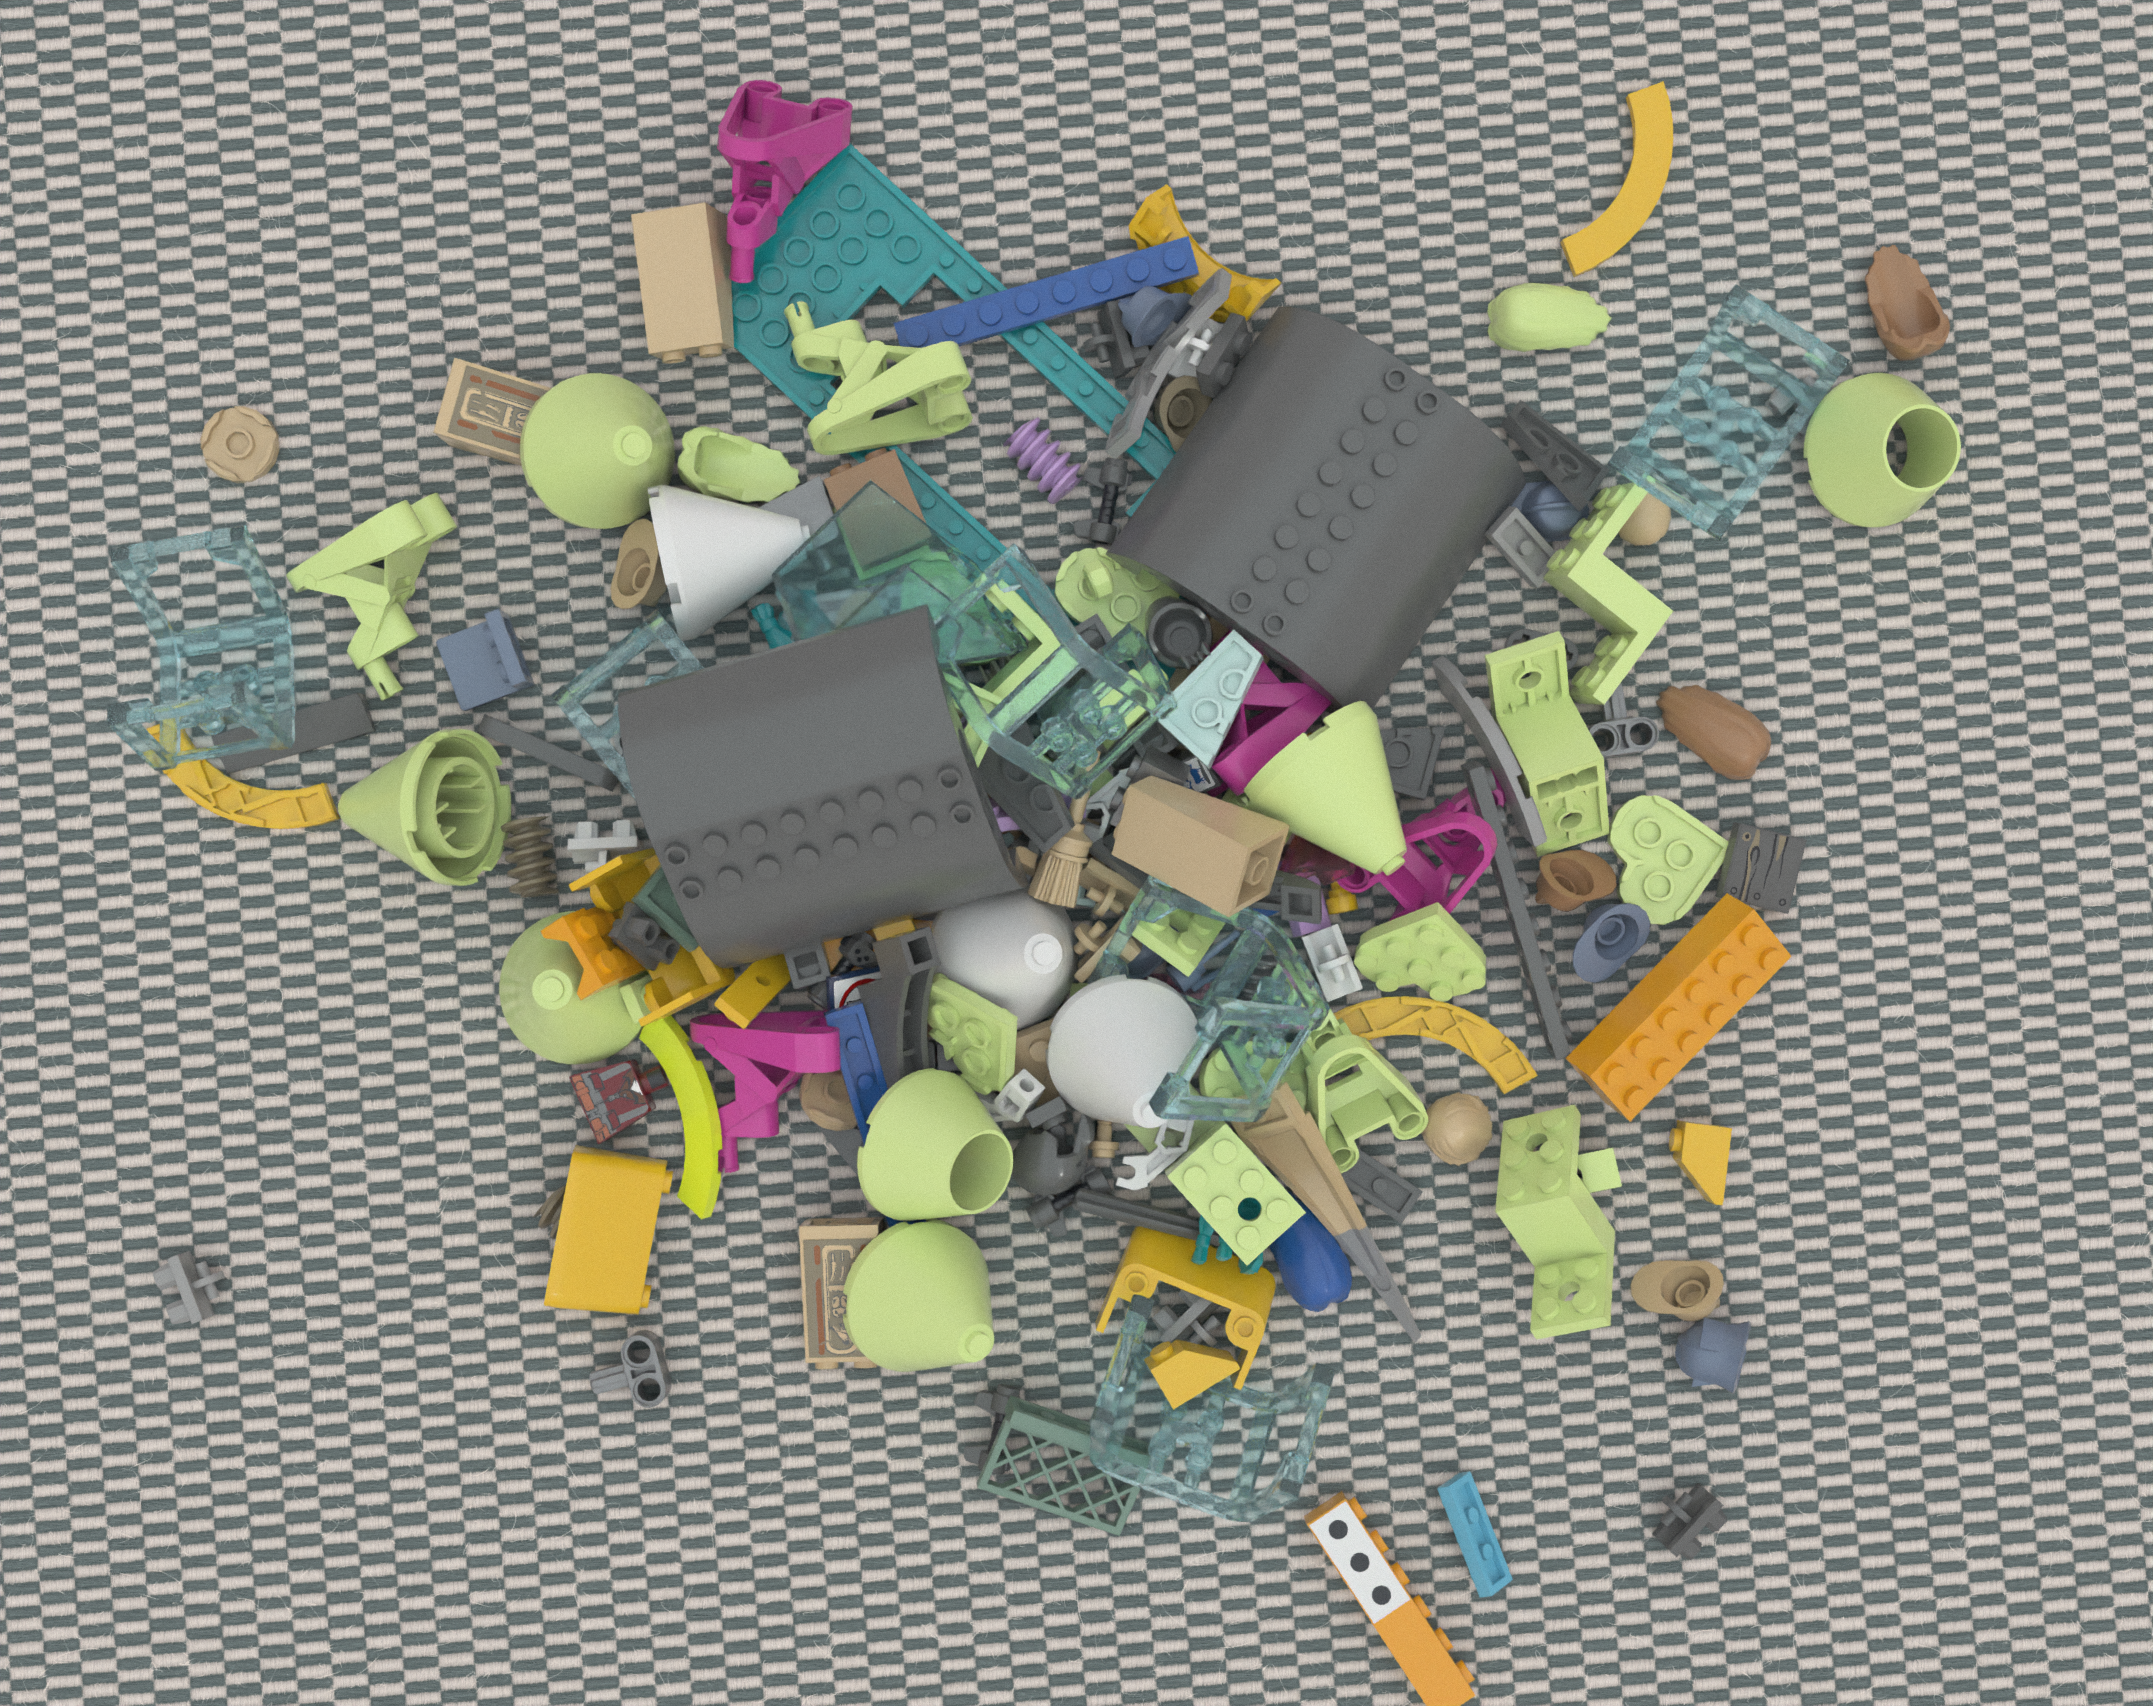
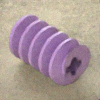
[1003,417,1083,504]

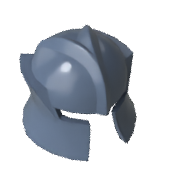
[1675,1318,1751,1394]

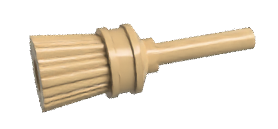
[1027,747,1101,908]

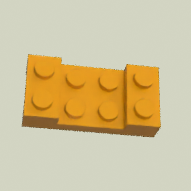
[540,906,648,1000]

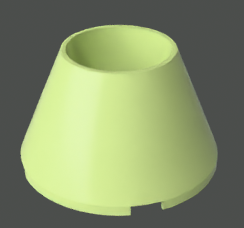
[1804,373,1961,527]
[857,1068,1013,1221]

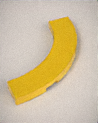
[1560,81,1674,278]
[139,718,340,829]
[1333,996,1538,1094]

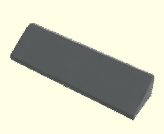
[211,693,376,774]

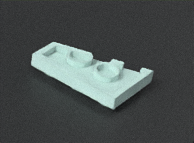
[1152,630,1264,770]

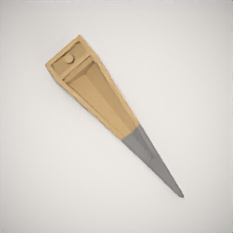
[1222,1082,1421,1342]

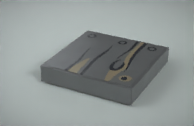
[1715,822,1807,914]

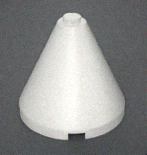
[648,485,812,642]
[931,882,1078,1030]
[1045,974,1201,1128]

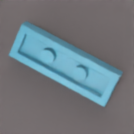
[1437,1471,1513,1598]

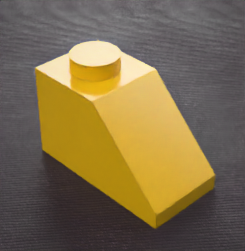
[1669,1120,1732,1205]
[1144,1339,1241,1410]

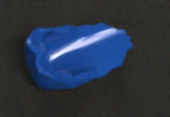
[1270,1191,1352,1312]

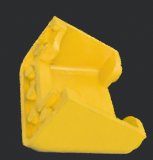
[544,1145,673,1315]

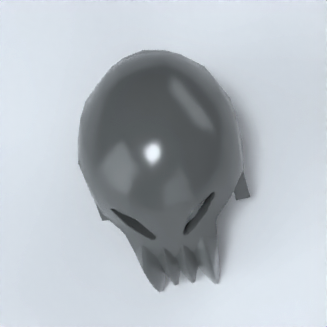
[1144,596,1213,670]
[1012,1114,1095,1196]

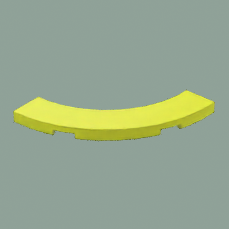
[639,1015,722,1220]

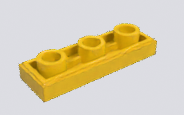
[714,954,791,1029]

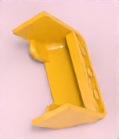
[569,848,735,1027]
[1095,1226,1276,1390]

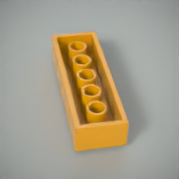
[1565,893,1792,1122]

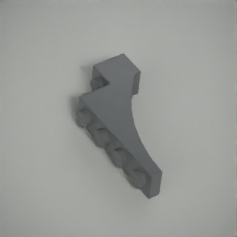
[857,926,941,1089]

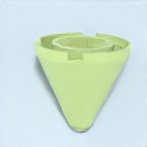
[520,373,675,529]
[1241,701,1407,876]
[338,729,511,886]
[499,911,649,1064]
[842,1219,994,1372]

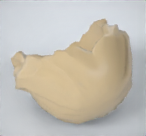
[1422,1092,1492,1166]

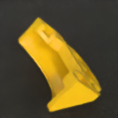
[1128,184,1281,323]

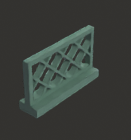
[976,1395,1157,1536]

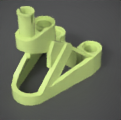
[784,301,973,455]
[286,493,457,701]
[1279,961,1428,1173]

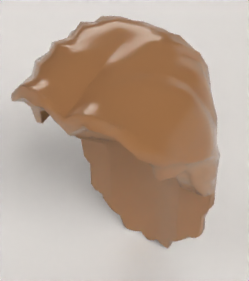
[1865,245,1950,361]
[1656,685,1771,780]

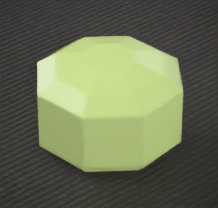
[1082,559,1114,601]

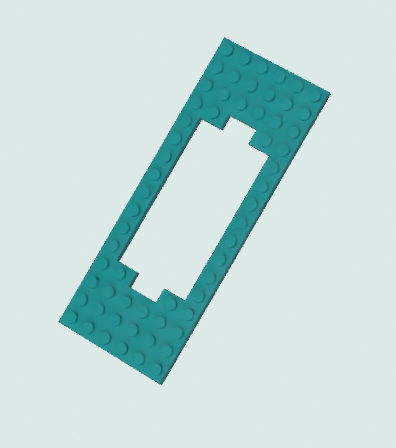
[731,144,1206,706]

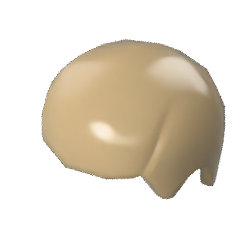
[1618,486,1671,546]

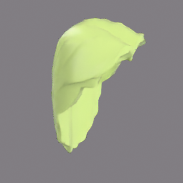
[1487,283,1612,352]
[677,426,800,503]

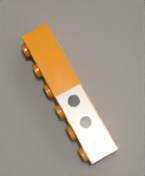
[1304,1491,1476,1706]

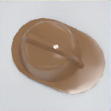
[1535,850,1617,912]

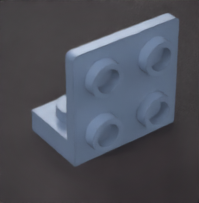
[436,608,535,711]

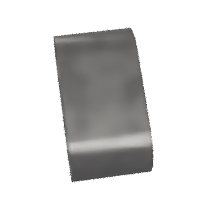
[1588,683,1659,759]
[589,1330,672,1408]

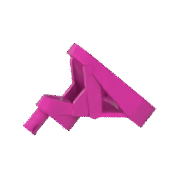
[717,80,853,283]
[1205,630,1332,797]
[1334,767,1507,921]
[690,1010,841,1173]

